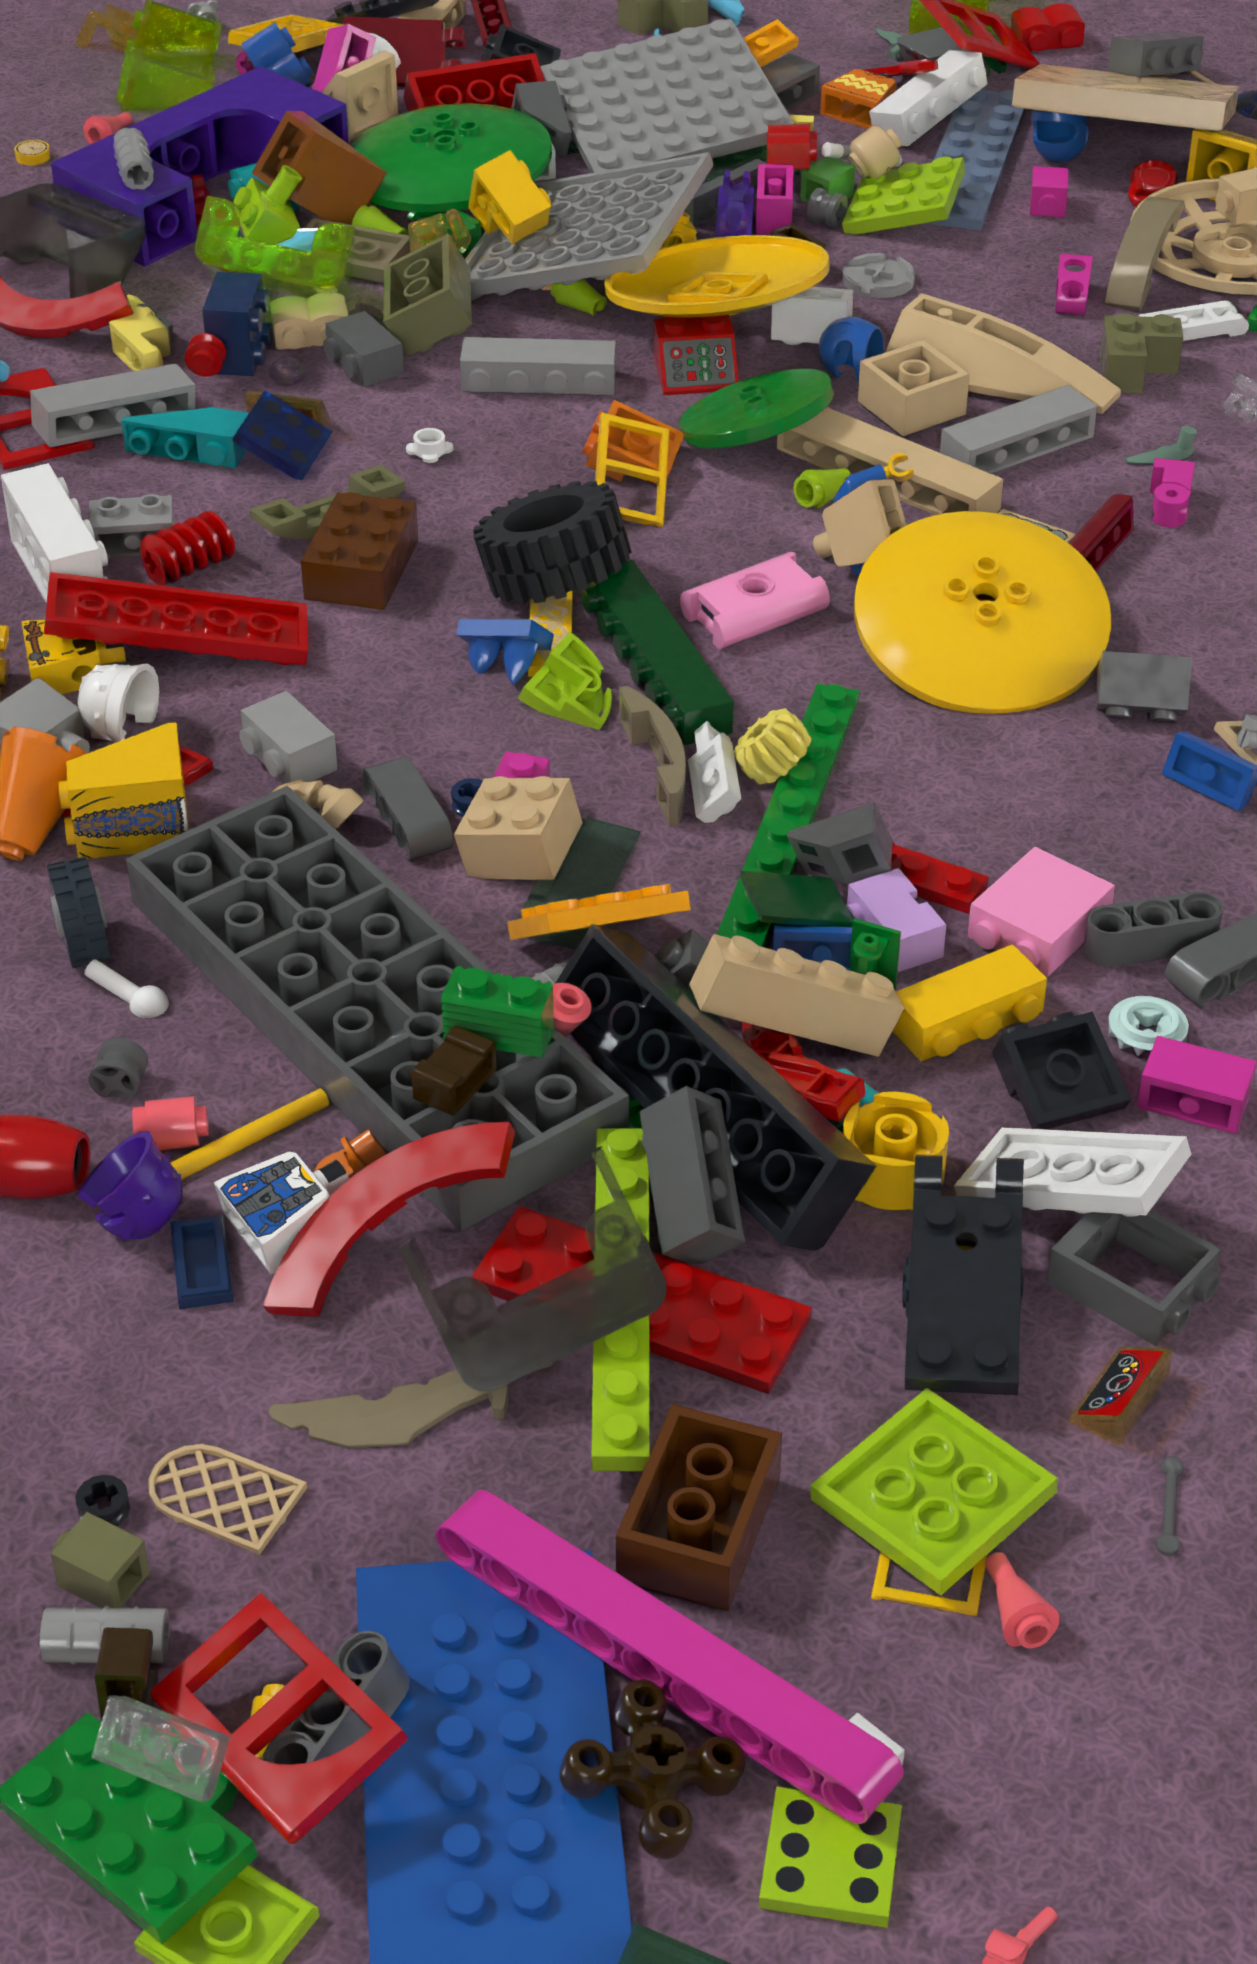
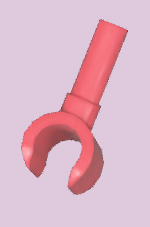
[981,1907,1058,1964]

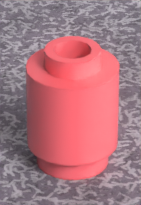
[132,1096,209,1151]

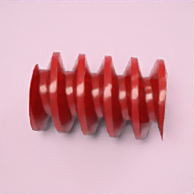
[140,511,235,586]

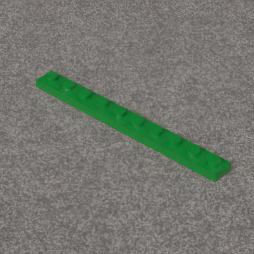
[716,683,860,948]

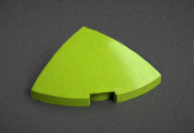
[518,631,612,730]

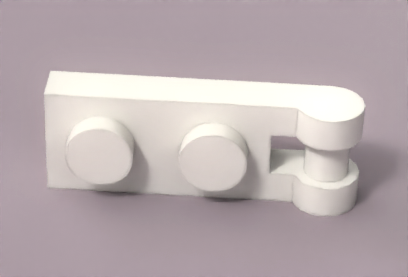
[1139,301,1249,341]

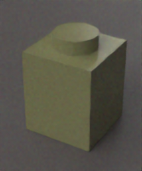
[50,1512,150,1608]

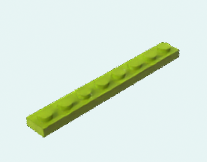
[591,1128,650,1471]

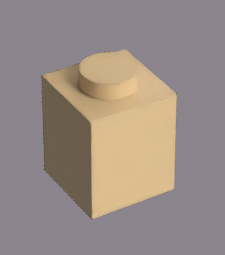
[1215,168,1257,225]

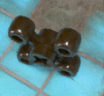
[559,1679,745,1859]

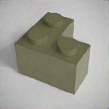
[618,0,708,35]
[1100,313,1183,393]

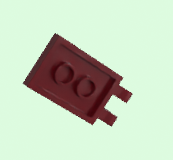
[344,16,466,86]

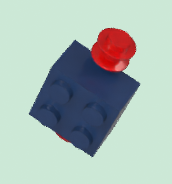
[184,272,273,377]

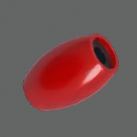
[0,1114,91,1199]

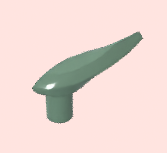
[876,28,903,61]
[1125,426,1197,465]

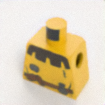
[21,620,126,694]

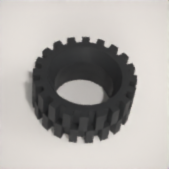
[473,481,632,604]

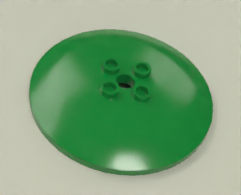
[350,103,552,212]

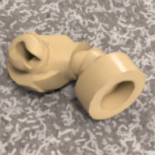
[271,779,364,830]

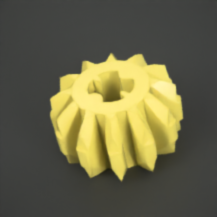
[734,708,812,785]

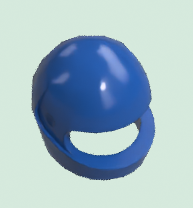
[1031,110,1089,163]
[818,316,884,384]

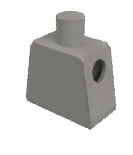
[0,678,90,753]

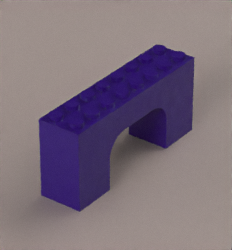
[51,66,349,267]

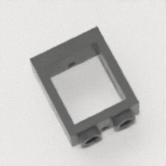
[1046,1210,1221,1346]

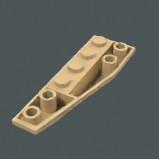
[885,293,1121,414]

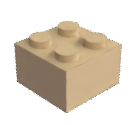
[858,340,969,437]
[454,776,583,880]

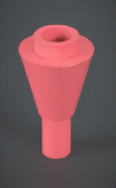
[83,112,133,144]
[552,983,591,1038]
[985,1552,1060,1648]

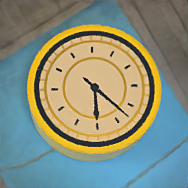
[14,140,50,166]

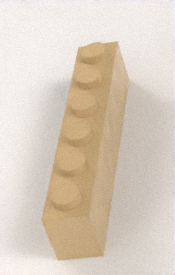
[777,407,1003,515]

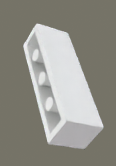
[869,50,988,146]

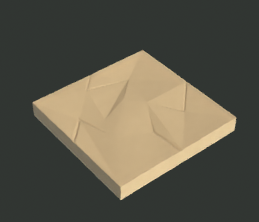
[1012,64,1239,131]

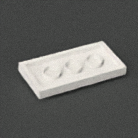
[954,1128,1191,1217]

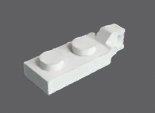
[688,721,741,823]

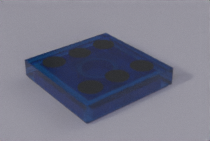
[232,390,332,480]

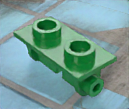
[849,918,901,991]

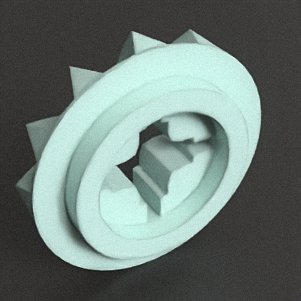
[1109,996,1189,1057]

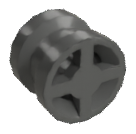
[807,188,848,229]
[88,1037,148,1100]

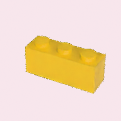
[892,944,1047,1062]

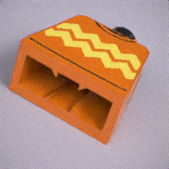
[820,69,896,129]

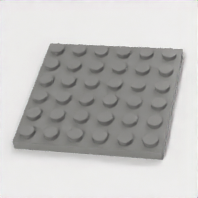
[540,19,794,173]
[465,152,714,300]

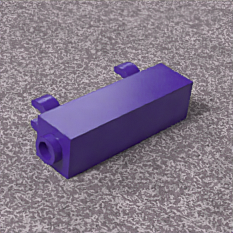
[715,170,755,238]

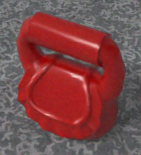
[1128,160,1178,207]

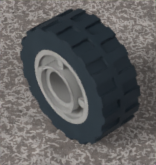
[47,856,111,968]

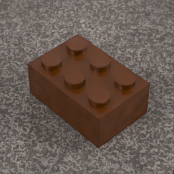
[301,492,418,610]
[616,1404,783,1611]

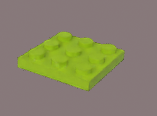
[842,156,966,235]
[810,1388,1058,1596]

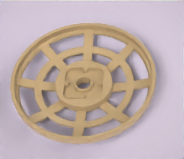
[1130,179,1257,295]

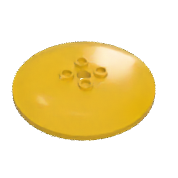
[604,235,830,318]
[854,511,1111,714]

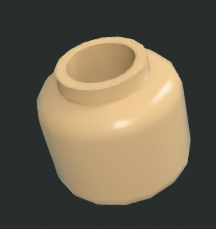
[848,125,902,179]

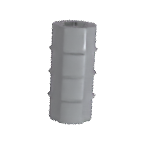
[113,128,154,190]
[40,1605,170,1666]

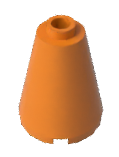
[0,727,87,862]

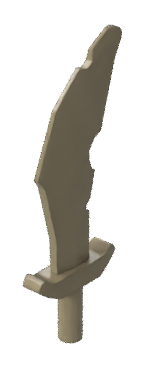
[269,1339,553,1448]

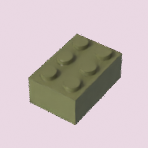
[384,234,472,357]

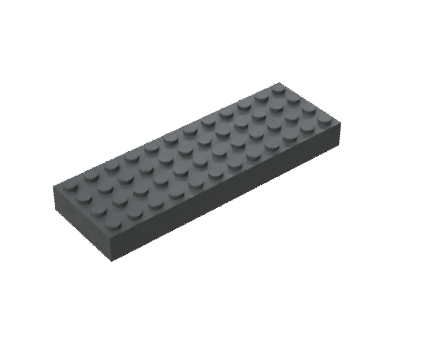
[126,786,629,1231]

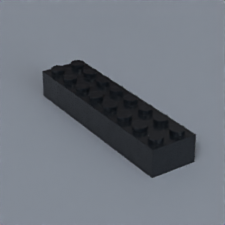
[555,924,877,1251]

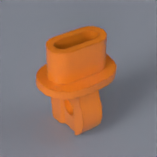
[314,1129,388,1178]

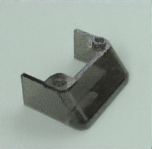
[0,183,146,298]
[398,1146,666,1391]

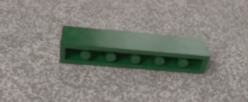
[581,560,734,745]

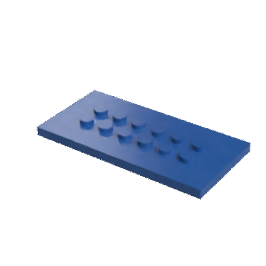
[356,1550,635,1964]

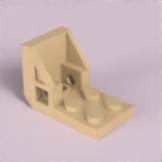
[309,51,398,145]

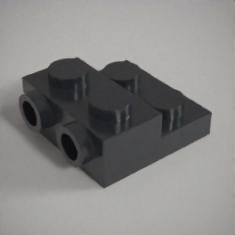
[481,24,561,66]
[992,1011,1131,1130]

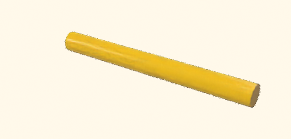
[170,1088,329,1180]

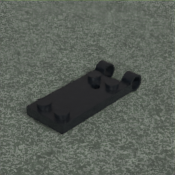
[905,1154,1024,1396]

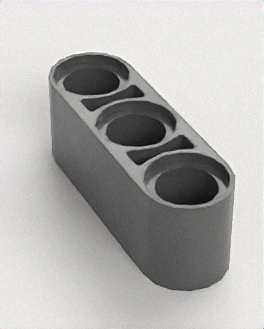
[362,757,453,861]
[1084,892,1224,966]
[1165,912,1257,1009]
[262,1630,410,1765]

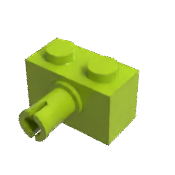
[233,165,302,250]

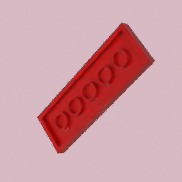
[44,572,308,665]
[471,1206,812,1394]

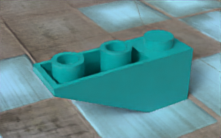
[121,407,253,468]

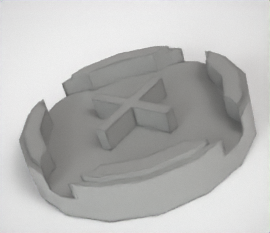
[842,253,916,299]

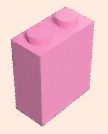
[968,847,1115,977]

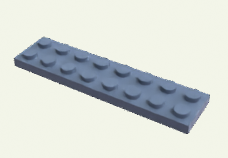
[924,87,1026,231]

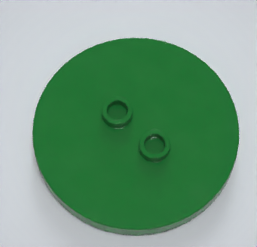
[679,369,834,448]

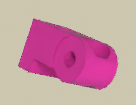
[1055,254,1093,315]
[1150,458,1195,527]

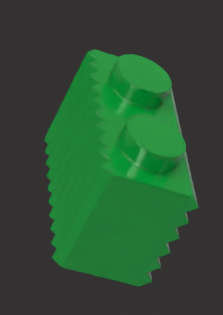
[441,966,554,1058]

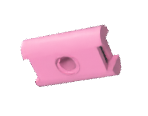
[680,552,830,650]

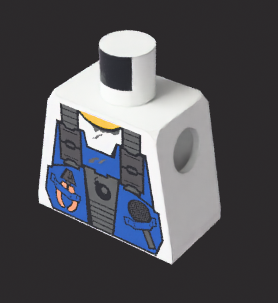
[214,1152,350,1275]

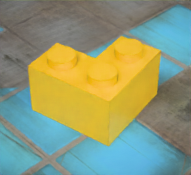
[468,150,551,244]

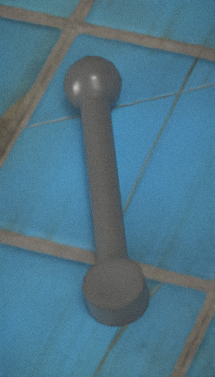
[1156,1456,1184,1556]

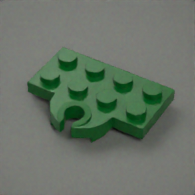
[0,1712,258,1944]

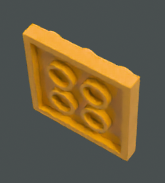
[507,884,691,941]

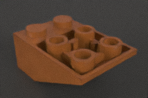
[252,111,387,225]

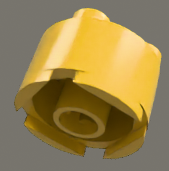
[843,1092,949,1210]

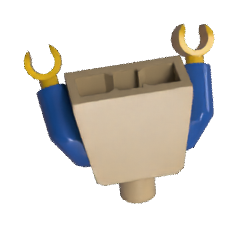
[813,453,914,576]

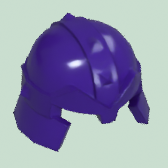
[77,1131,183,1241]

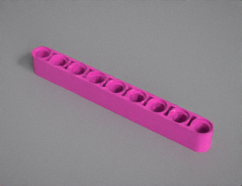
[435,1490,904,1824]

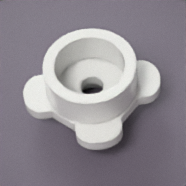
[406,428,453,463]

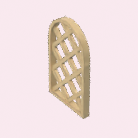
[149,1444,307,1555]

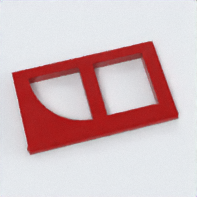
[920,0,1040,70]
[0,368,95,470]
[150,1593,408,1844]

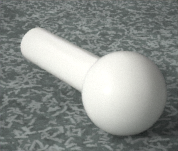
[85,959,169,1018]

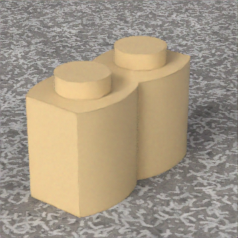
[270,292,348,350]

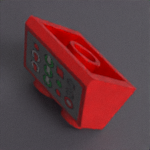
[653,315,739,395]

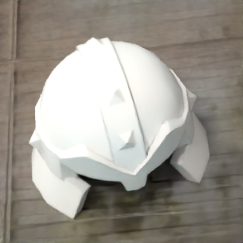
[78,664,159,743]

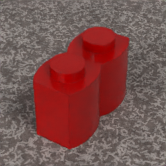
[1011,3,1085,52]
[767,124,817,170]

